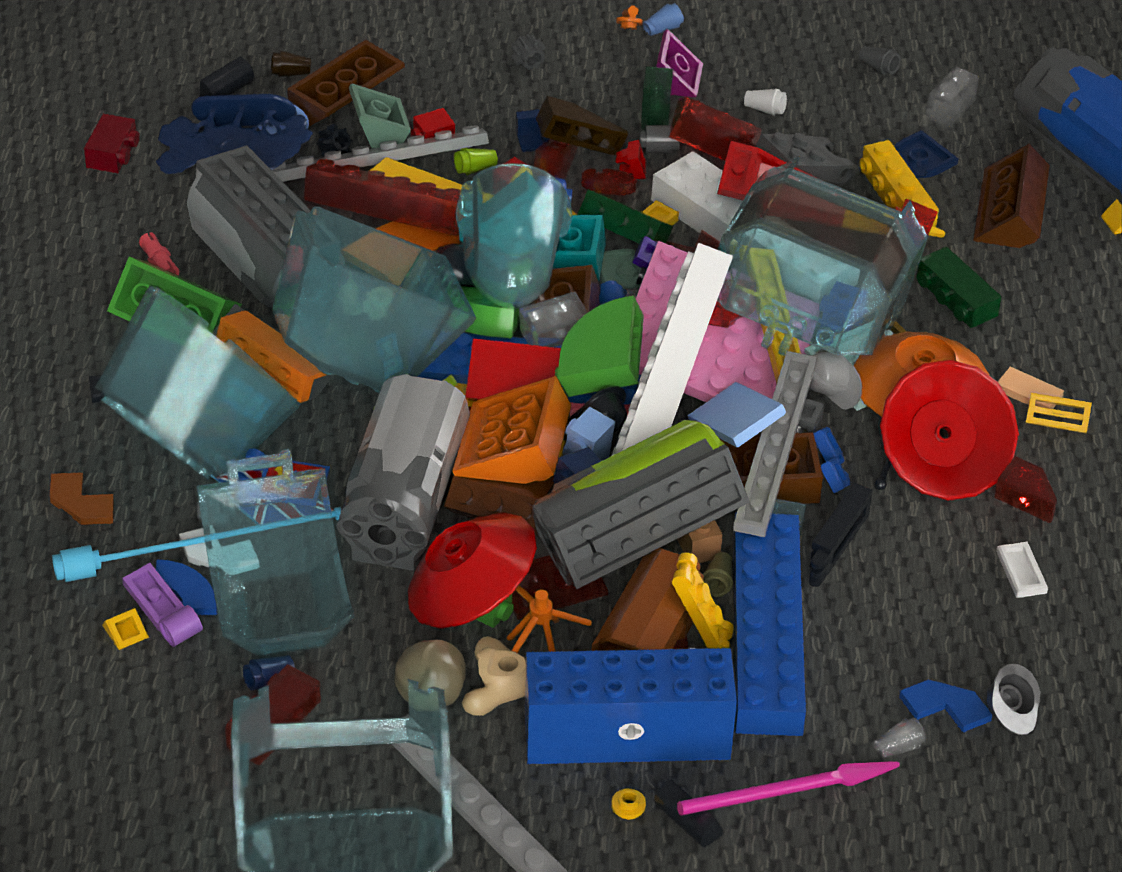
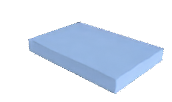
[688,382,786,447]

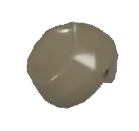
[394,640,466,711]

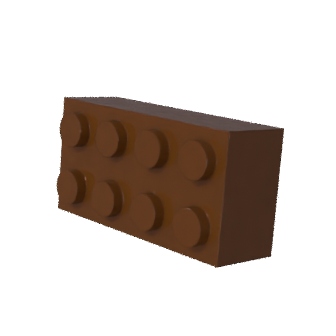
[719,432,823,505]

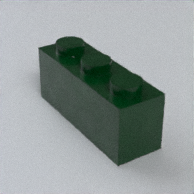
[577,189,673,244]
[916,246,1002,328]

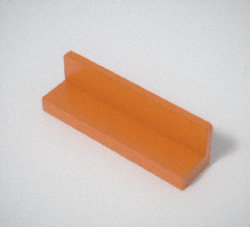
[214,310,331,403]

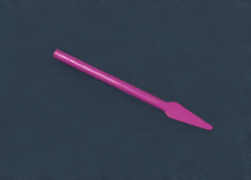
[677,761,900,815]

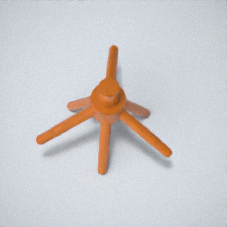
[507,586,592,653]

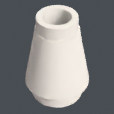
[744,89,787,116]

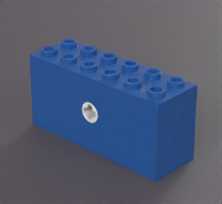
[525,648,737,764]

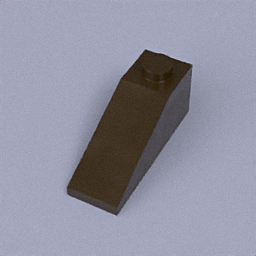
[536,96,628,155]

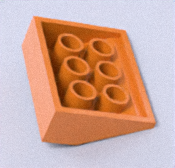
[452,376,571,484]

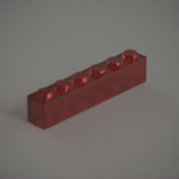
[304,159,472,236]

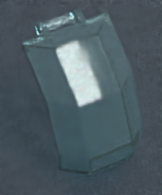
[196,449,354,657]

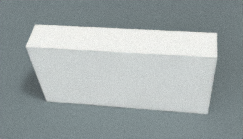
[996,542,1048,598]

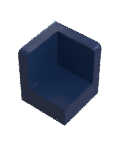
[516,109,549,152]

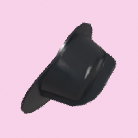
[566,386,627,433]

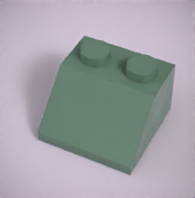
[349,83,411,149]

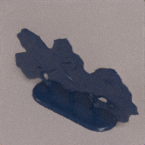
[156,94,313,174]

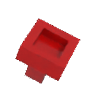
[616,140,646,179]

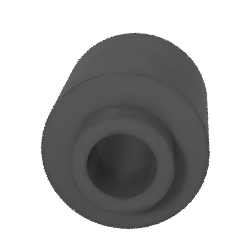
[639,125,680,153]

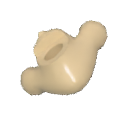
[462,636,526,716]

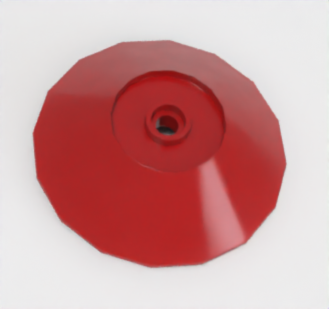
[880,360,1019,501]
[408,512,537,629]

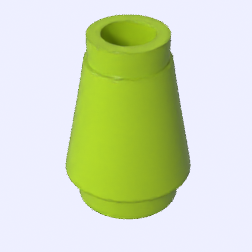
[454,148,498,175]

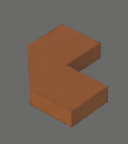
[50,473,114,525]

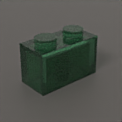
[641,67,673,129]

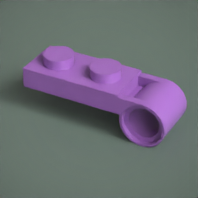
[122,563,203,647]

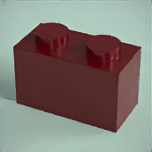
[84,113,139,173]

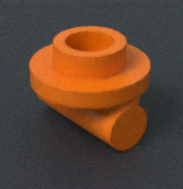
[616,6,643,30]

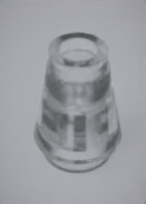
[873,717,926,759]

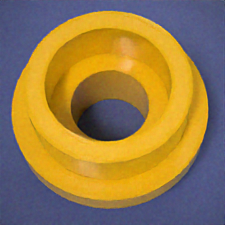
[611,788,646,820]

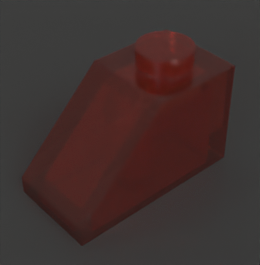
[994,456,1057,523]

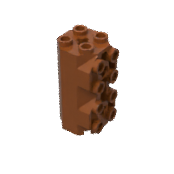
[592,548,704,651]

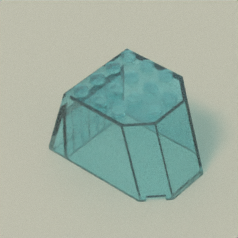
[272,207,476,393]
[95,285,301,480]

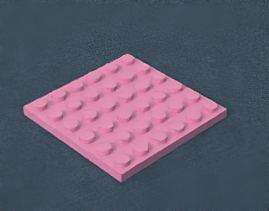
[635,241,819,402]

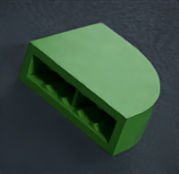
[443,286,523,339]
[555,295,644,397]

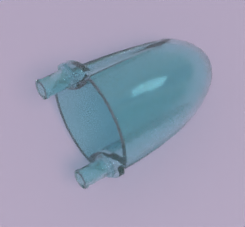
[456,163,572,308]

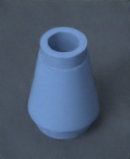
[643,3,684,36]

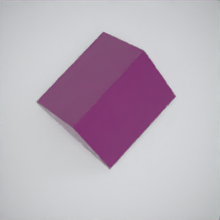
[655,29,703,98]

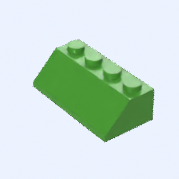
[107,256,242,354]

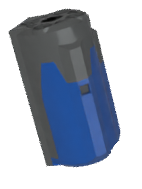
[1014,47,1122,202]

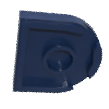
[894,130,959,178]

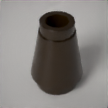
[271,50,311,77]

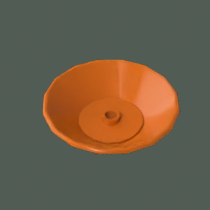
[854,331,989,429]

